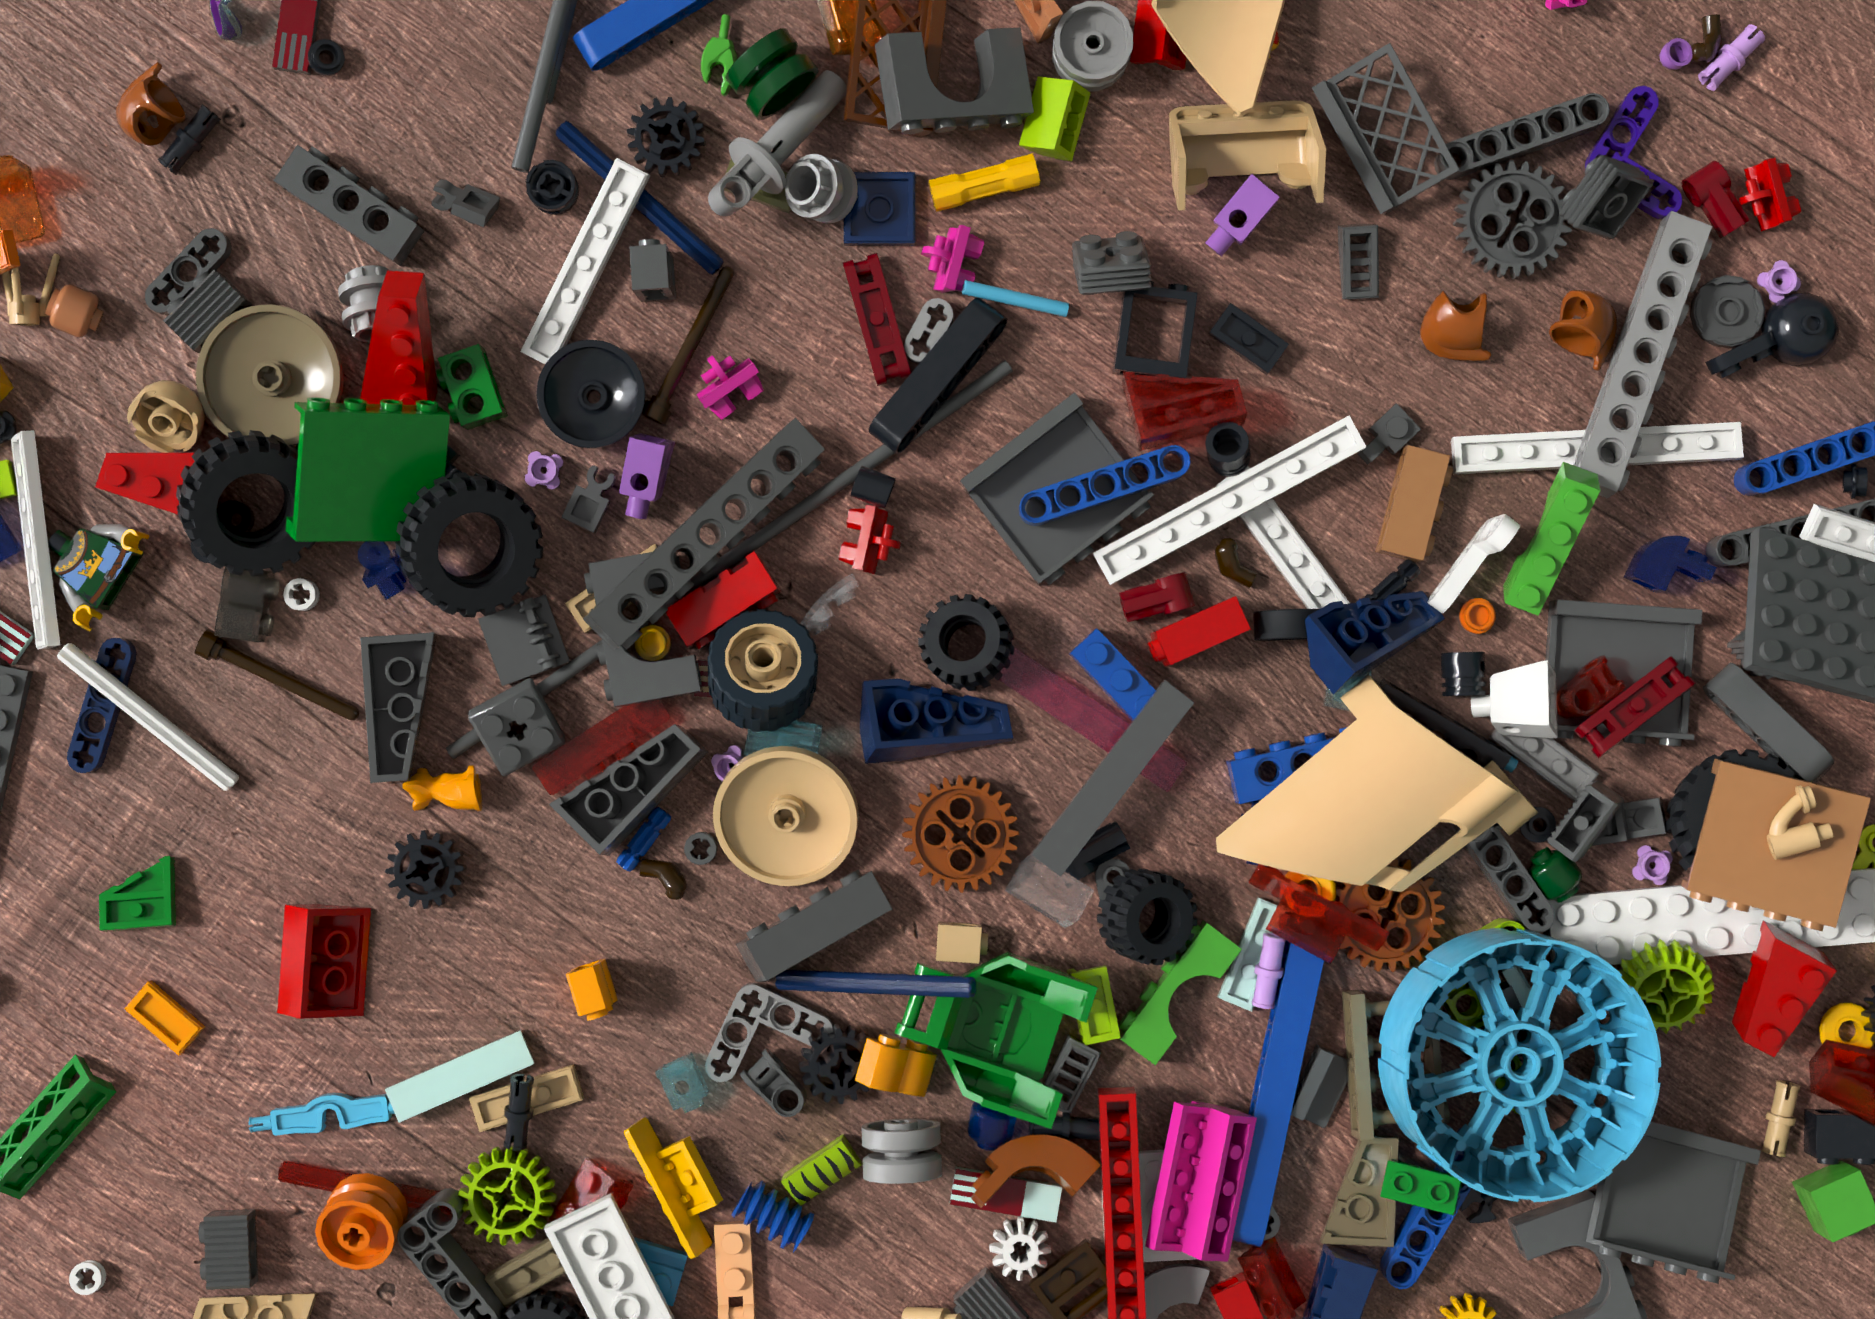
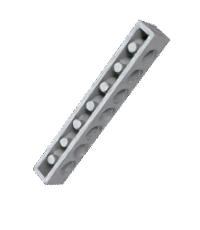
[1573,211,1713,498]

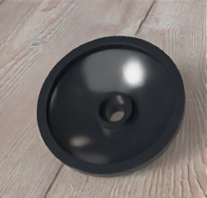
[536,340,646,449]

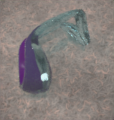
[209,0,242,41]

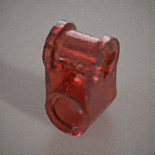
[1556,655,1626,719]

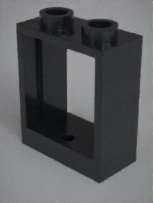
[1112,281,1198,383]

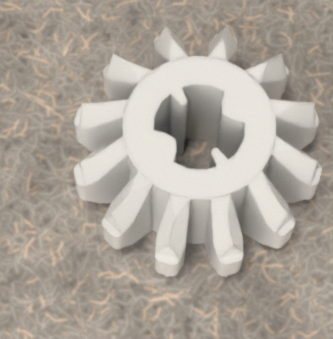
[989,1217,1051,1281]

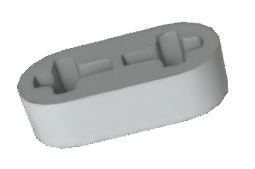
[904,298,953,364]

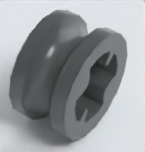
[684,832,718,865]

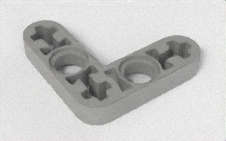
[705,982,834,1082]

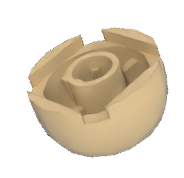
[127,380,205,453]

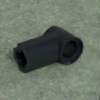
[850,466,896,509]
[1064,821,1130,883]

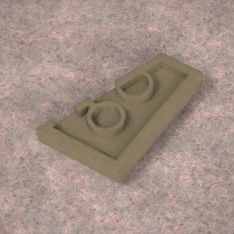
[1319,1135,1399,1247]

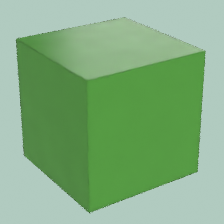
[1792,1160,1875,1242]

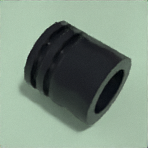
[1205,421,1251,477]
[1441,652,1486,696]

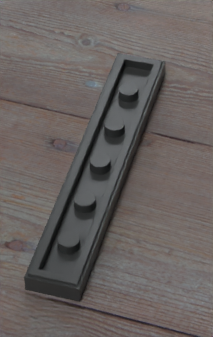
[1031,680,1194,877]

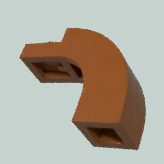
[971,1134,1101,1208]

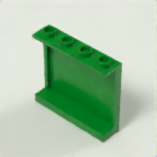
[286,397,450,542]

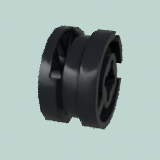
[525,160,579,215]

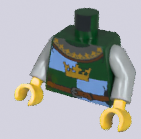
[48,524,149,632]

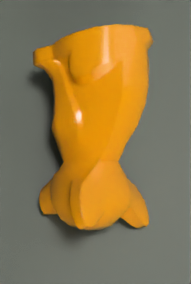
[402,765,482,811]

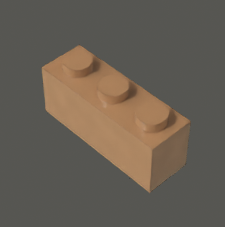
[1375,445,1453,563]

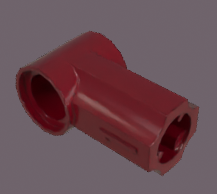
[1681,161,1750,238]
[1119,571,1195,623]

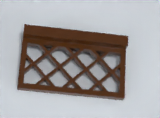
[844,0,947,138]

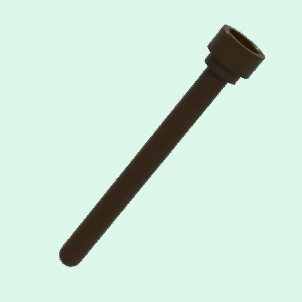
[642,266,734,426]
[195,629,359,721]

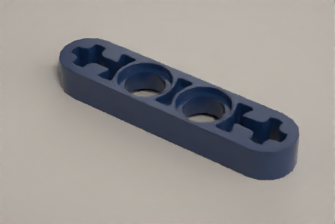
[67,638,137,773]

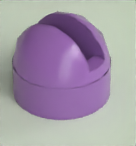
[1659,38,1692,70]

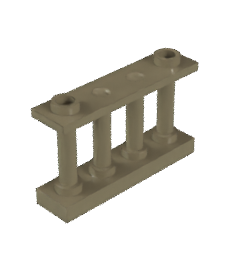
[1342,990,1450,1141]

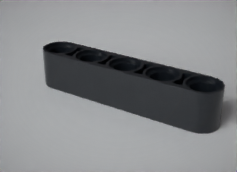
[869,298,1008,454]

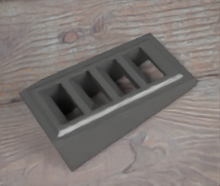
[1338,224,1379,300]
[1044,1034,1102,1113]

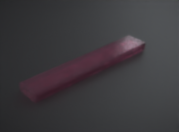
[999,648,1187,793]

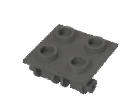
[478,594,570,686]

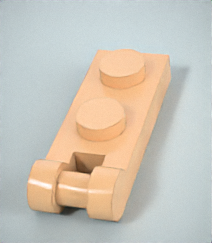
[714,1221,756,1319]

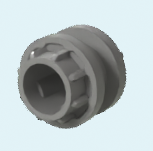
[785,154,858,223]
[338,265,391,342]

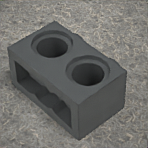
[629,239,676,302]

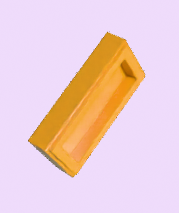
[124,980,206,1056]

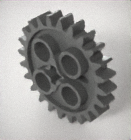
[1453,160,1572,279]

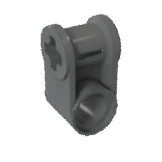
[740,1048,807,1117]

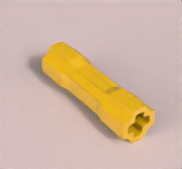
[929,153,1040,212]

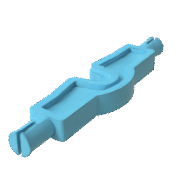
[249,1093,395,1136]

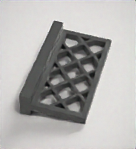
[1312,43,1460,215]

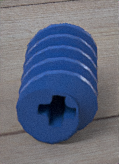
[731,1180,814,1253]

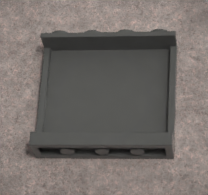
[960,392,1154,585]
[1545,600,1702,746]
[1586,1121,1761,1284]

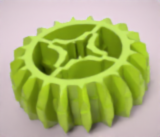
[1618,939,1715,1034]
[458,1145,557,1245]

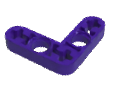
[1585,86,1682,219]

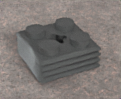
[1559,155,1654,240]
[1072,231,1152,295]
[468,678,566,776]

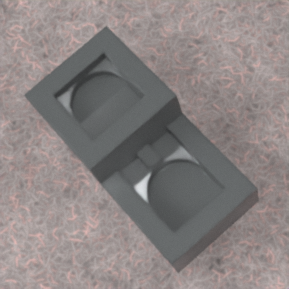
[1592,796,1667,846]

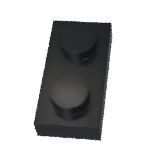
[1209,303,1289,375]

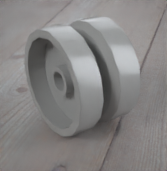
[1052,1,1133,91]
[861,1118,942,1184]

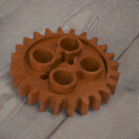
[902,775,1019,893]
[1326,858,1445,972]

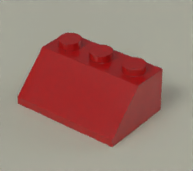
[277,904,371,1019]

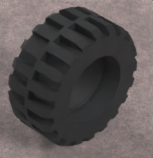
[176,430,315,577]
[395,472,544,617]
[1666,749,1797,871]

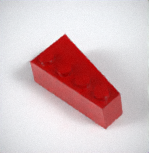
[360,271,438,405]

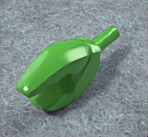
[700,14,737,96]

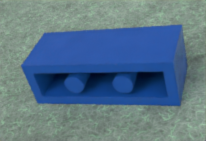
[1069,628,1156,721]

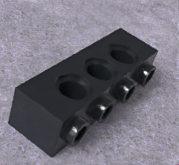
[1379,678,1511,771]

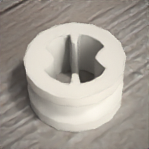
[283,578,320,611]
[69,1260,106,1295]

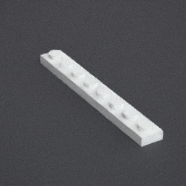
[1093,416,1366,585]
[1451,422,1744,475]

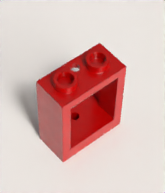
[1147,596,1251,666]

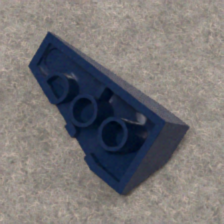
[1305,591,1445,695]
[860,679,1013,764]

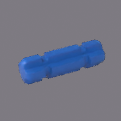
[616,807,671,872]

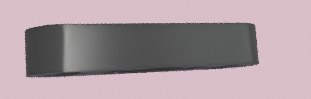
[145,228,232,315]

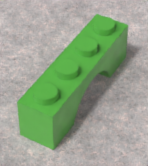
[1503,462,1601,616]
[1118,920,1242,1065]

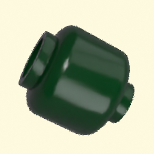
[1528,847,1582,903]

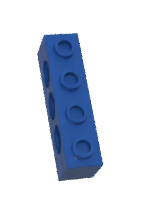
[1226,727,1347,804]

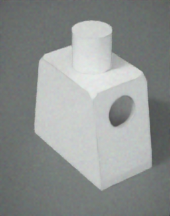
[1471,660,1558,738]

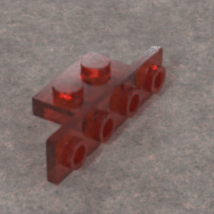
[532,700,671,795]
[1249,864,1389,964]

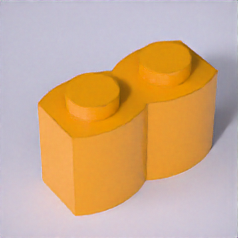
[566,959,618,1021]
[855,1034,937,1097]

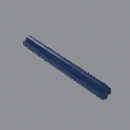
[555,121,724,275]
[775,970,976,998]

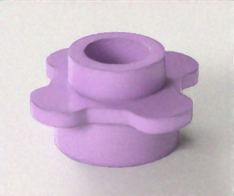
[1757,260,1801,303]
[525,451,563,490]
[711,745,743,781]
[1632,845,1673,885]

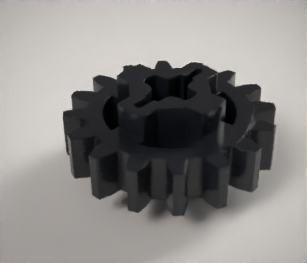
[627,97,706,178]
[385,830,467,909]
[799,1024,869,1104]

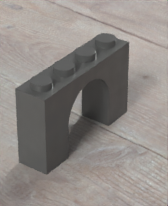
[875,27,1034,135]
[584,552,703,707]
[1507,1190,1648,1319]

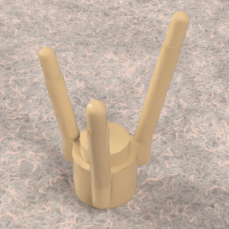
[2,254,60,326]

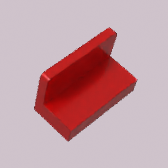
[1130,0,1186,70]

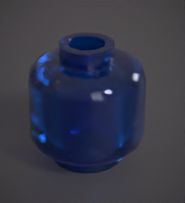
[967,1101,1017,1151]

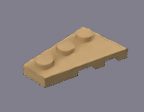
[193,1293,318,1319]

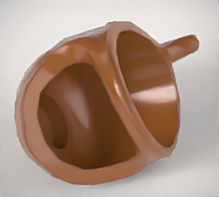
[116,62,186,146]
[1549,290,1617,371]
[1420,291,1491,361]

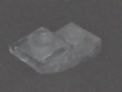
[801,573,860,636]

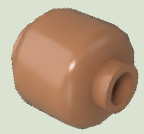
[45,284,104,338]

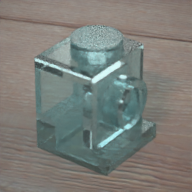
[655,1052,709,1113]

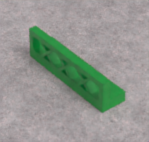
[0,1054,116,1199]

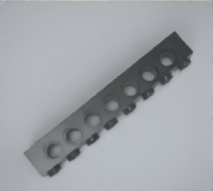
[583,418,825,651]

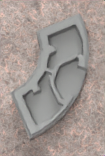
[1144,1264,1210,1319]

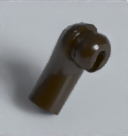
[1691,14,1722,63]
[1215,538,1257,588]
[640,859,687,900]

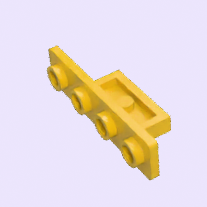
[624,1117,723,1259]

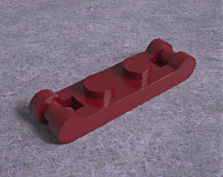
[843,253,911,386]
[1574,656,1696,759]

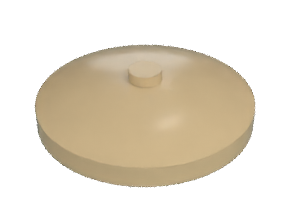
[713,746,859,886]

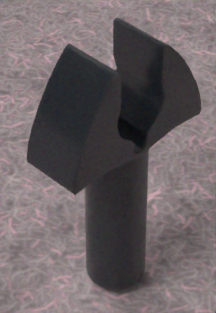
[1459,1188,1498,1223]

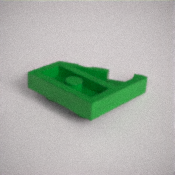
[99,856,176,932]

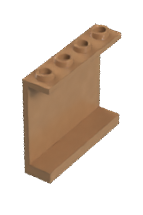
[1681,758,1871,931]

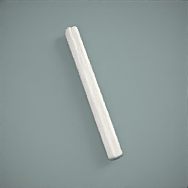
[57,643,239,791]

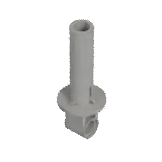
[708,70,847,216]

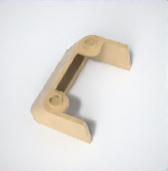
[1169,100,1326,210]

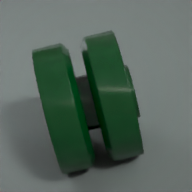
[725,28,819,120]

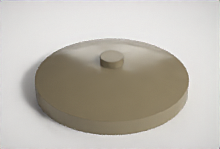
[196,304,344,447]

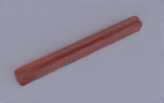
[278,1161,452,1215]

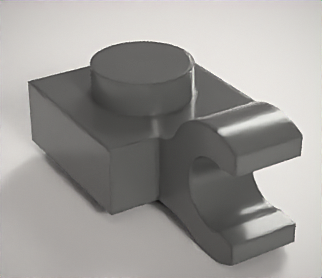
[431,179,500,227]
[1357,403,1421,465]

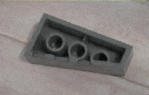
[736,869,892,982]

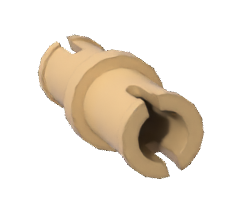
[1761,1080,1800,1157]

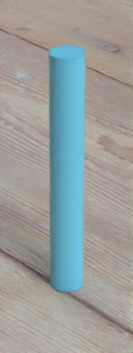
[962,280,1069,317]

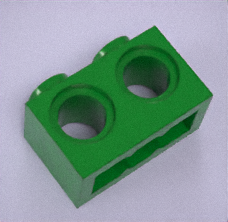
[436,344,508,430]
[1380,1159,1462,1216]

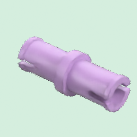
[1698,24,1765,91]
[1252,933,1286,1009]

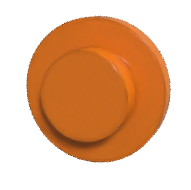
[1459,598,1496,634]

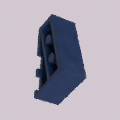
[1302,1244,1378,1319]

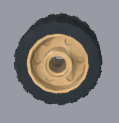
[708,609,818,732]

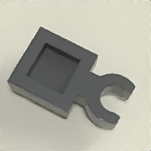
[561,465,616,534]

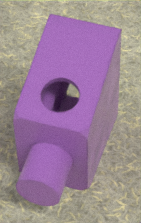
[1205,174,1280,257]
[619,433,675,519]

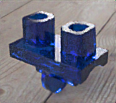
[358,541,407,600]

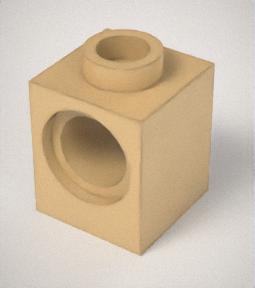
[936,921,988,964]

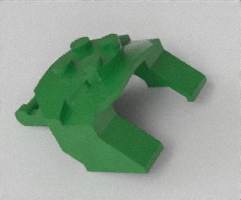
[894,952,1098,1129]

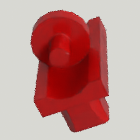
[1739,158,1801,231]
[839,505,901,574]

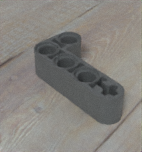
[1703,662,1834,783]
[1453,823,1554,932]
[397,1188,506,1319]

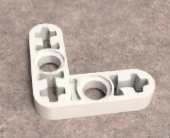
[1427,514,1520,613]

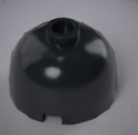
[1761,293,1839,366]

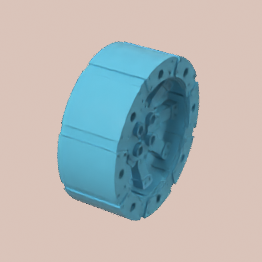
[1378,928,1661,1202]

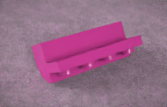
[1145,1101,1257,1262]

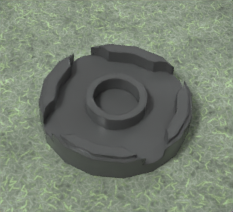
[1690,275,1765,348]

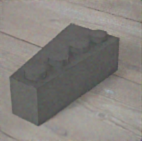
[360,632,437,783]
[549,724,708,856]

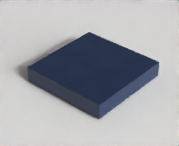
[844,172,915,246]

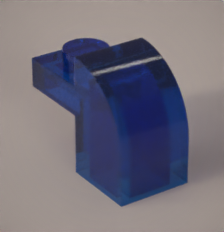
[1623,536,1717,593]

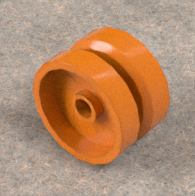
[315,1173,408,1270]

